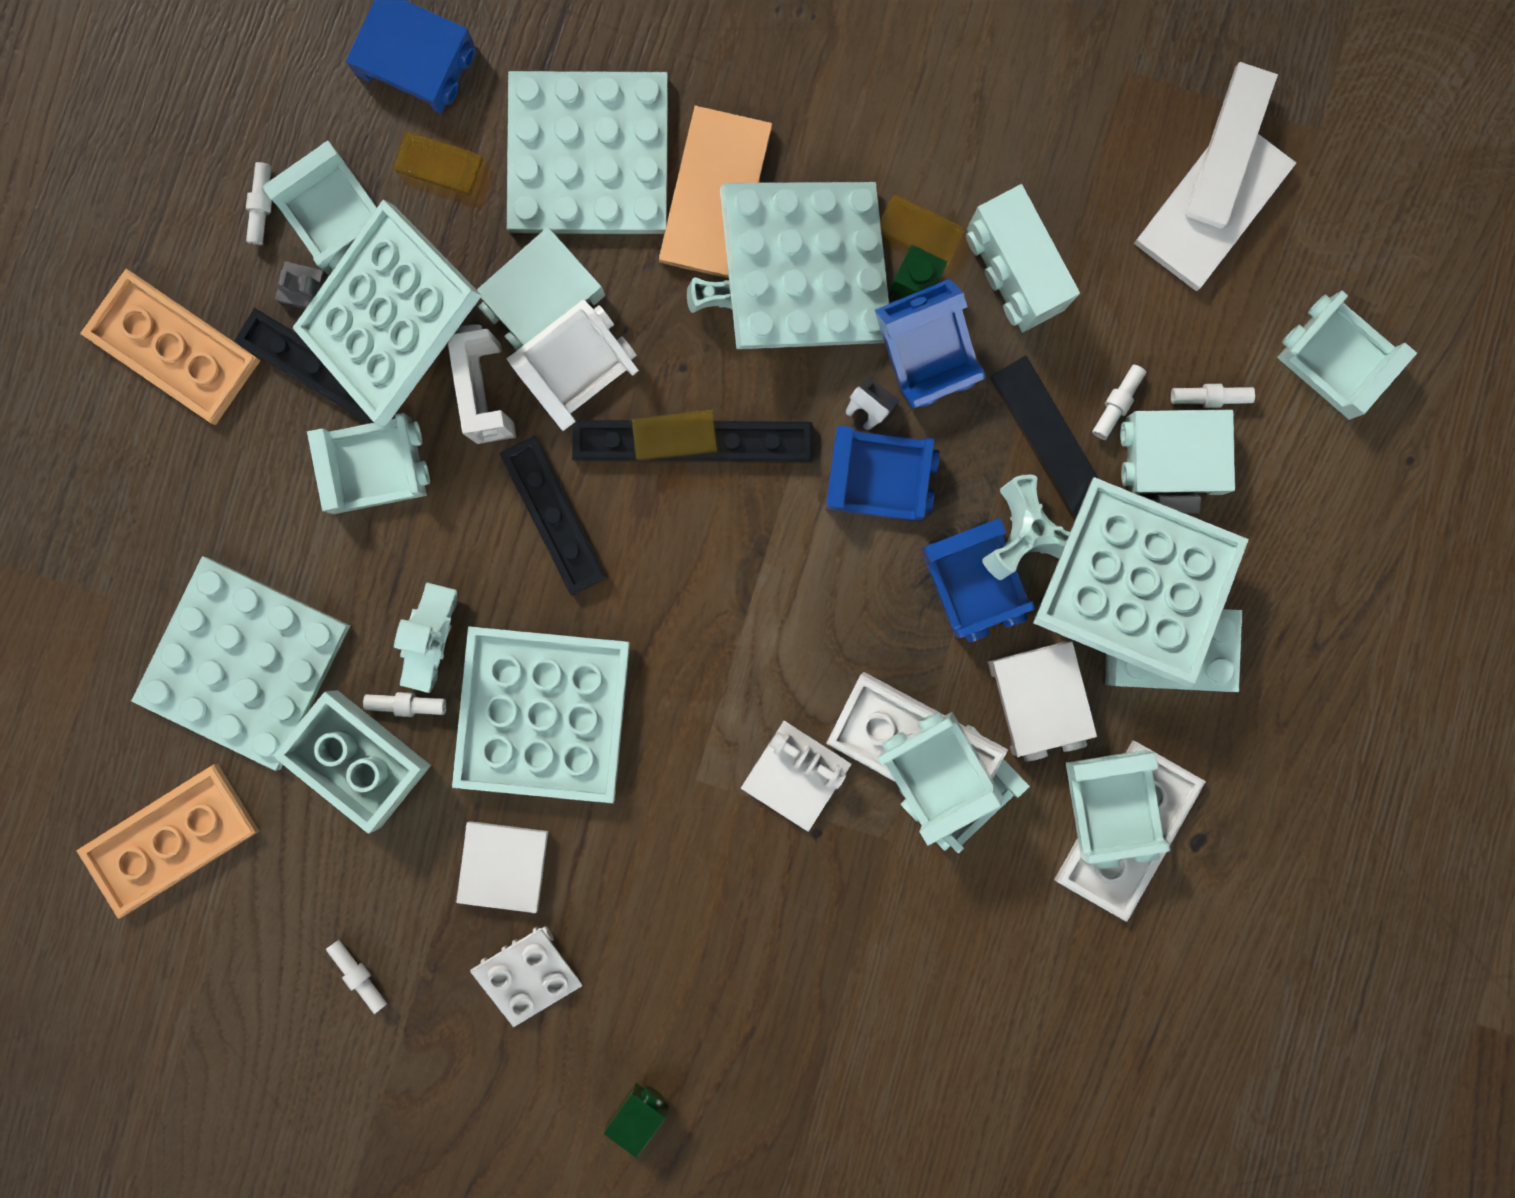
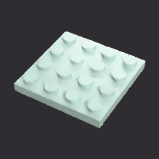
[507,71,668,234]
[720,182,889,349]
[293,199,482,427]
[1033,477,1249,689]
[131,556,350,771]
[452,627,630,803]

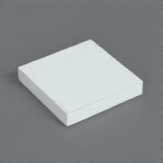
[456,821,549,913]

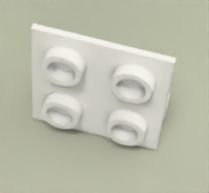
[741,721,851,832]
[470,926,583,1027]

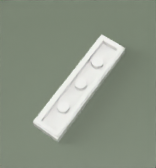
[1185,62,1278,229]

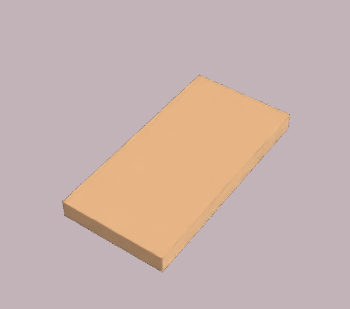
[659,106,772,279]
[80,269,261,425]
[76,764,260,919]

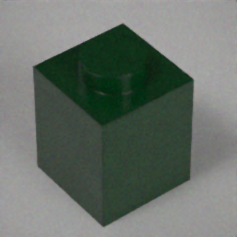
[890,244,948,298]
[604,1083,668,1159]

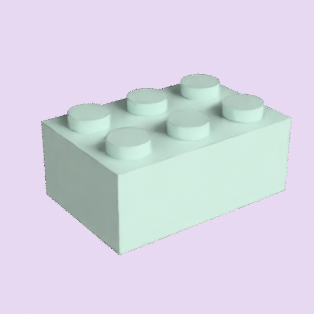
[966,184,1080,333]
[1105,609,1242,692]
[273,690,431,834]

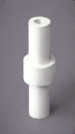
[246,162,272,245]
[1092,365,1146,440]
[1171,384,1255,408]
[363,692,446,717]
[326,940,388,1014]

